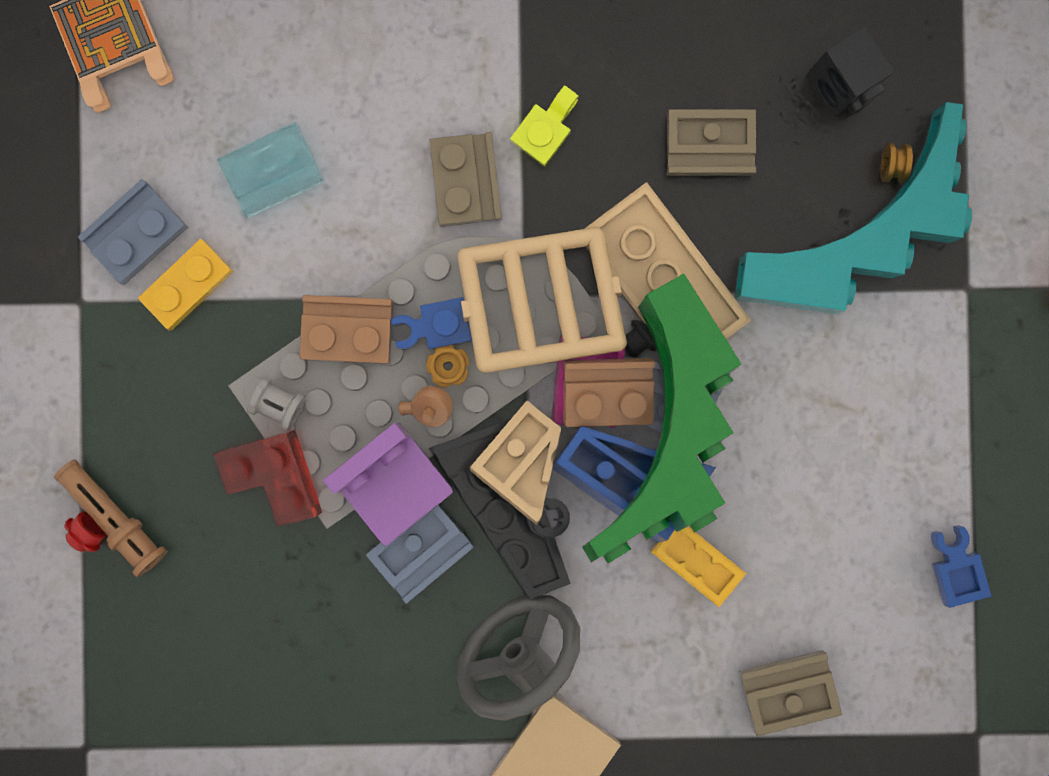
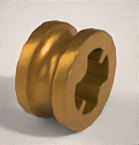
[880,143,913,184]

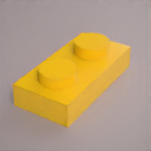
[138,238,234,331]

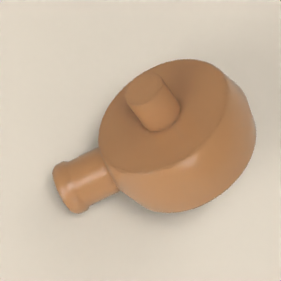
[398,386,453,427]

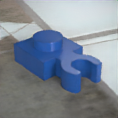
[391,297,472,350]
[931,525,992,608]

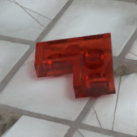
[213,429,322,527]

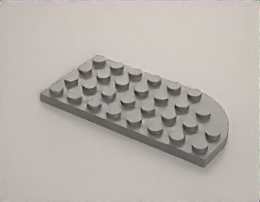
[228,236,607,529]

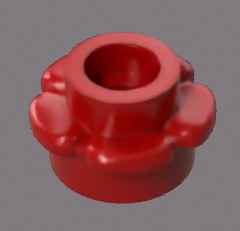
[64,512,107,552]

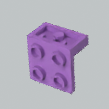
[323,422,453,546]

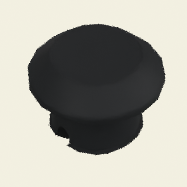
[625,320,657,357]

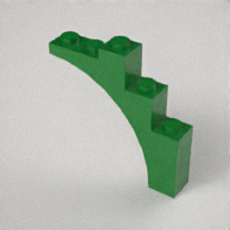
[582,274,741,564]

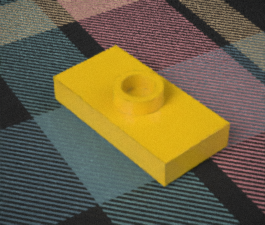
[650,526,747,607]

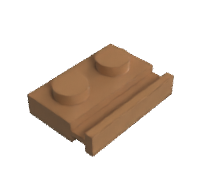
[299,295,393,364]
[563,358,655,427]

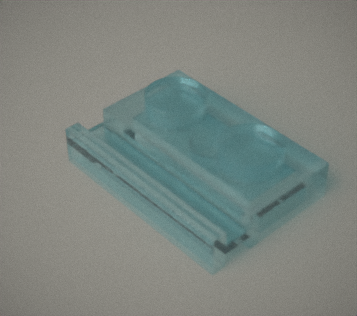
[217,122,325,218]

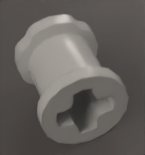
[247,377,306,432]

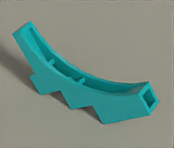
[734,102,972,314]

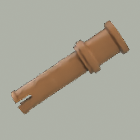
[54,459,167,578]

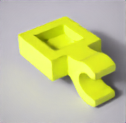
[510,85,579,167]

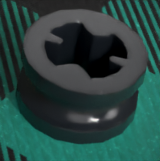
[527,498,570,538]

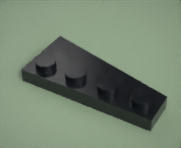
[429,419,571,599]

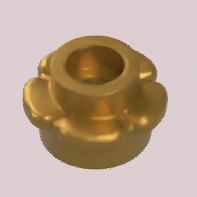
[426,345,470,388]

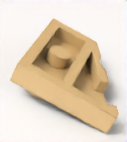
[470,401,561,525]

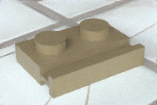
[667,109,756,176]
[429,132,502,227]
[739,650,842,736]

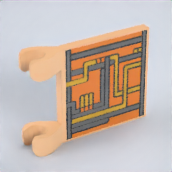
[49,0,174,113]

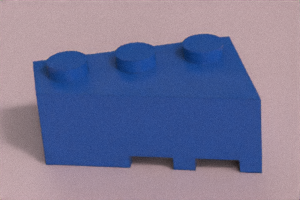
[552,426,716,543]

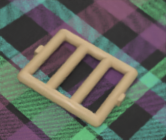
[457,227,627,373]

